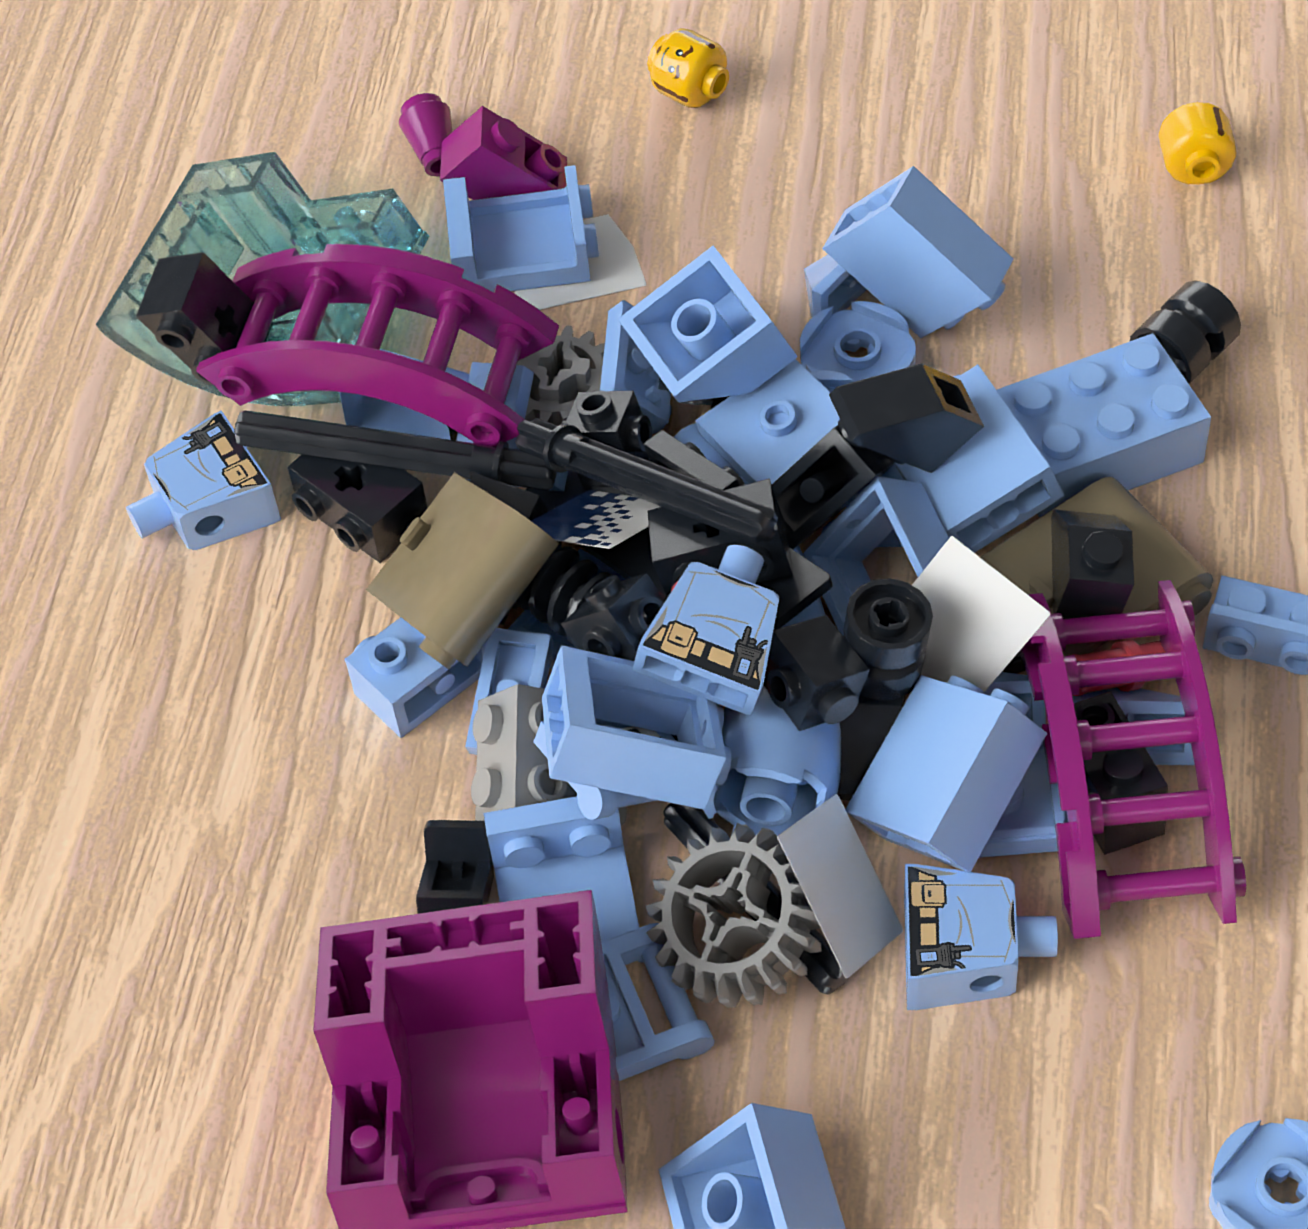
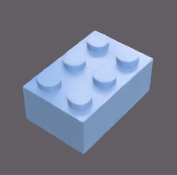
[997,333,1211,517]

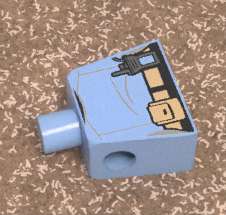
[126,410,281,550]
[632,545,779,716]
[904,864,1058,1010]

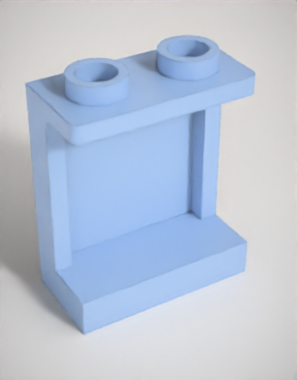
[443,165,599,292]

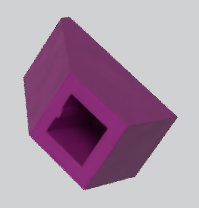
[440,106,567,200]

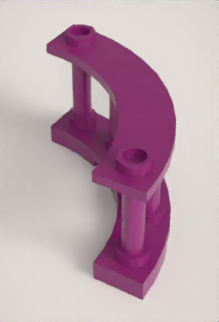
[196,244,559,446]
[1020,580,1246,939]

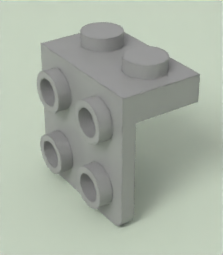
[471,684,627,826]

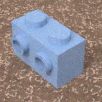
[345,617,486,738]

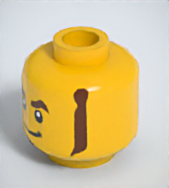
[647,28,729,108]
[1159,102,1237,184]

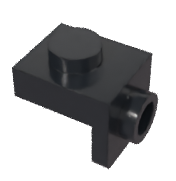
[416,820,494,914]

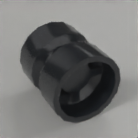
[1130,280,1241,384]
[843,578,933,701]

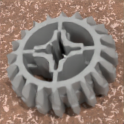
[645,823,822,1008]

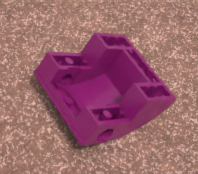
[313,890,628,1229]

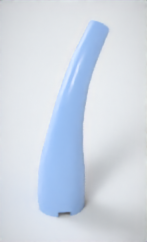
[674,423,841,836]

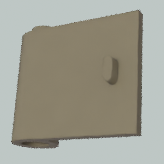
[366,472,559,669]
[980,477,1213,656]

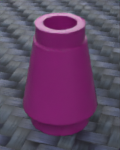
[399,93,453,177]

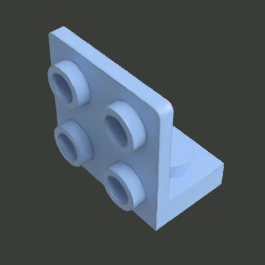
[483,796,639,942]

